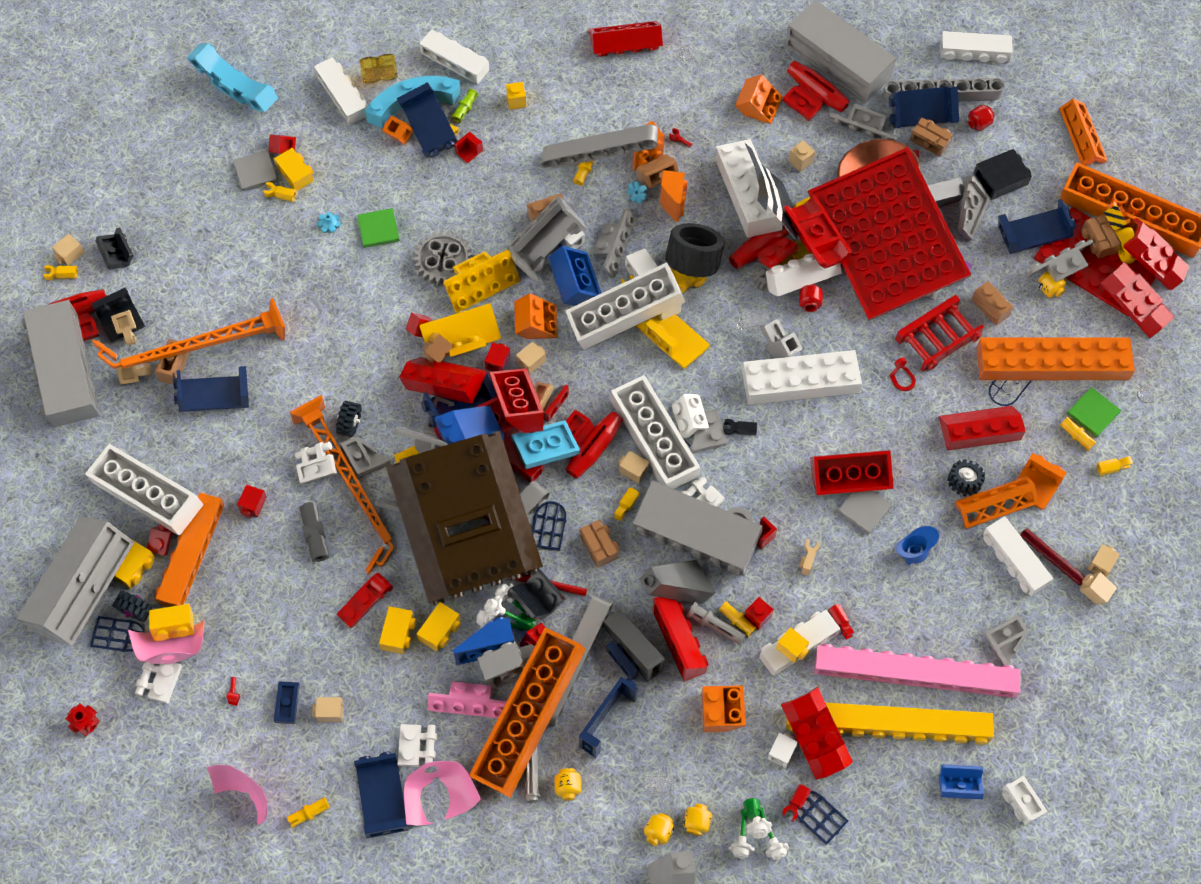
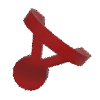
[889,357,916,392]

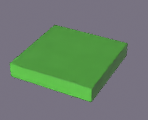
[357,208,400,248]
[1067,387,1121,437]

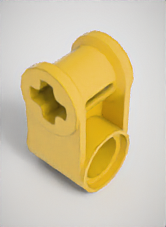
[1114,227,1136,264]

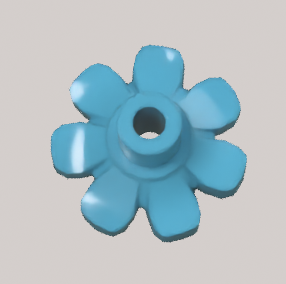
[627,181,647,204]
[317,212,341,233]

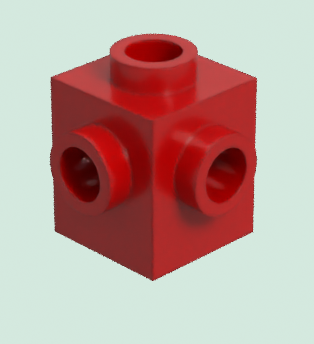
[65,703,100,737]

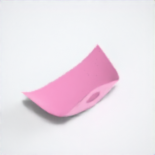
[128,620,205,664]
[404,761,481,826]
[206,765,268,825]

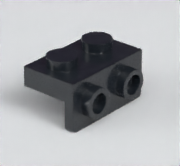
[95,228,134,270]

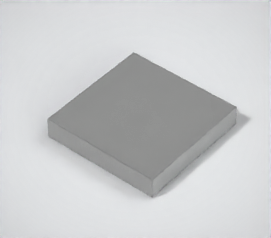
[233,150,278,191]
[838,491,892,534]

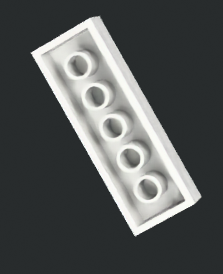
[716,139,783,238]
[566,262,685,350]
[742,350,862,405]
[611,375,700,489]
[85,444,204,536]

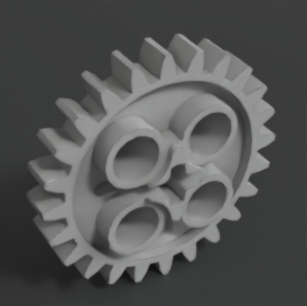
[413,230,473,286]

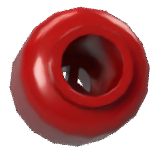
[967,105,995,131]
[799,284,823,312]

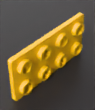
[443,250,520,313]
[420,303,501,357]
[636,314,710,369]

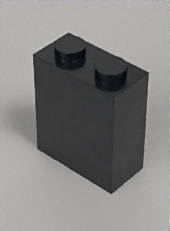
[973,149,1032,200]

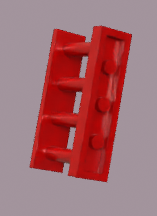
[895,294,984,372]

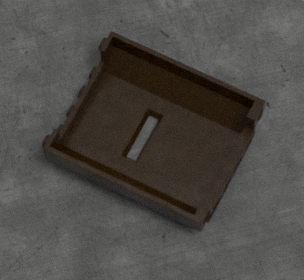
[386,431,543,606]

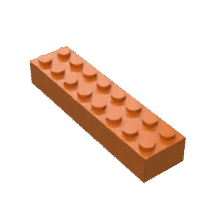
[1059,162,1201,258]
[976,337,1135,380]
[469,627,586,798]

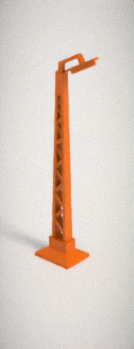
[92,298,285,369]
[290,395,394,575]

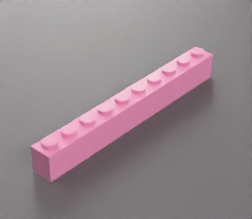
[814,644,1020,698]

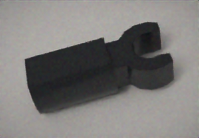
[724,419,757,436]

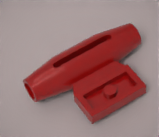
[782,61,850,122]
[729,225,799,269]
[48,289,107,341]
[565,410,623,479]

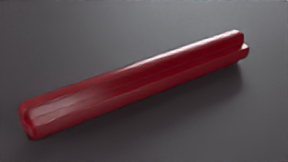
[1020,528,1085,586]

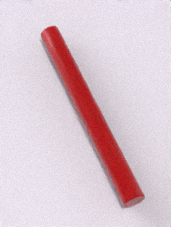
[509,574,587,596]

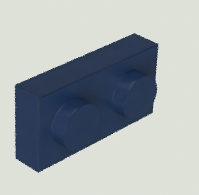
[606,641,638,680]
[274,681,300,724]

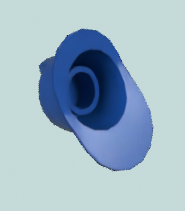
[896,526,939,565]

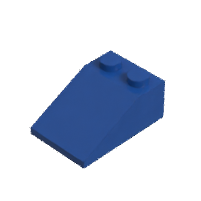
[435,405,505,444]
[453,617,514,665]

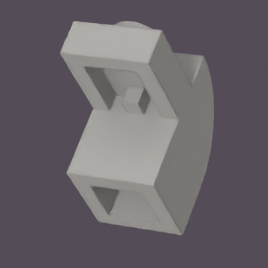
[760,318,803,358]

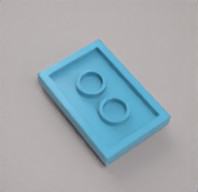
[511,420,580,469]

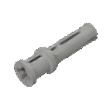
[687,602,746,645]

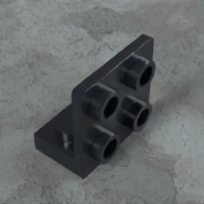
[91,287,145,342]
[509,570,566,620]

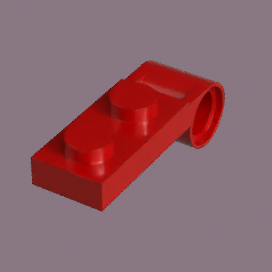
[336,572,393,628]

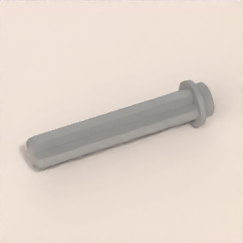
[524,747,541,803]

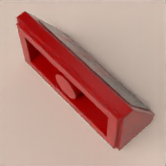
[543,385,569,422]

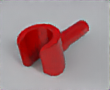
[669,128,693,147]
[226,677,240,706]

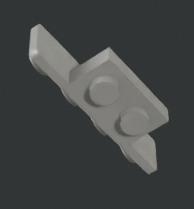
[829,104,897,141]
[593,209,635,278]
[1026,239,1093,282]

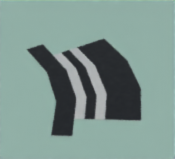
[744,142,798,241]

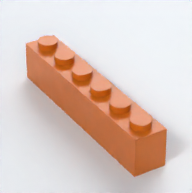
[155,492,225,607]

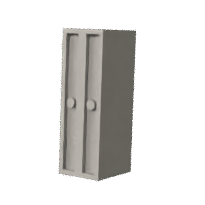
[785,0,896,103]
[22,300,100,427]
[633,480,762,576]
[17,516,135,646]

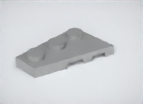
[957,175,991,241]

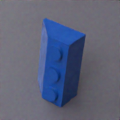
[548,246,601,306]

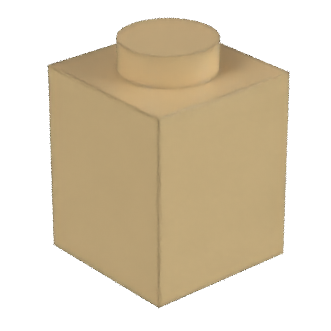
[788,140,815,172]
[52,233,85,266]
[516,342,546,375]
[618,451,649,484]
[1088,544,1120,577]
[1079,572,1117,605]
[312,697,343,722]

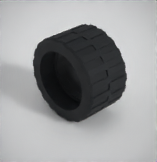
[665,223,725,277]

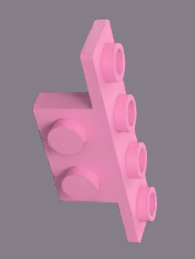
[428,681,507,718]

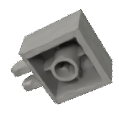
[477,642,535,689]

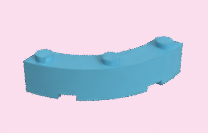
[186,43,278,112]
[365,76,461,128]

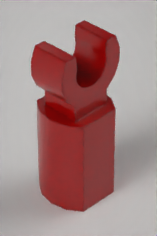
[827,604,854,640]
[782,784,811,822]

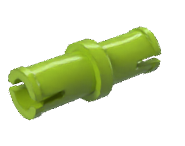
[451,88,479,123]

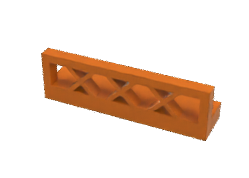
[1059,99,1108,166]
[955,476,1039,529]

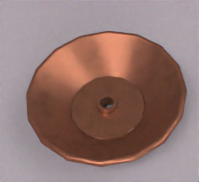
[837,139,920,177]

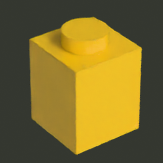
[506,82,526,110]
[776,627,809,663]

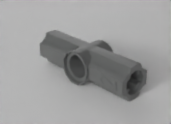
[299,502,329,562]

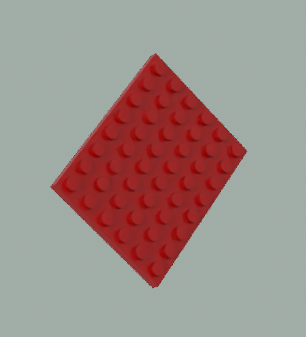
[808,147,971,321]

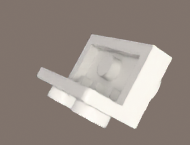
[672,394,709,439]
[1002,776,1048,825]

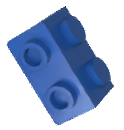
[939,764,984,800]

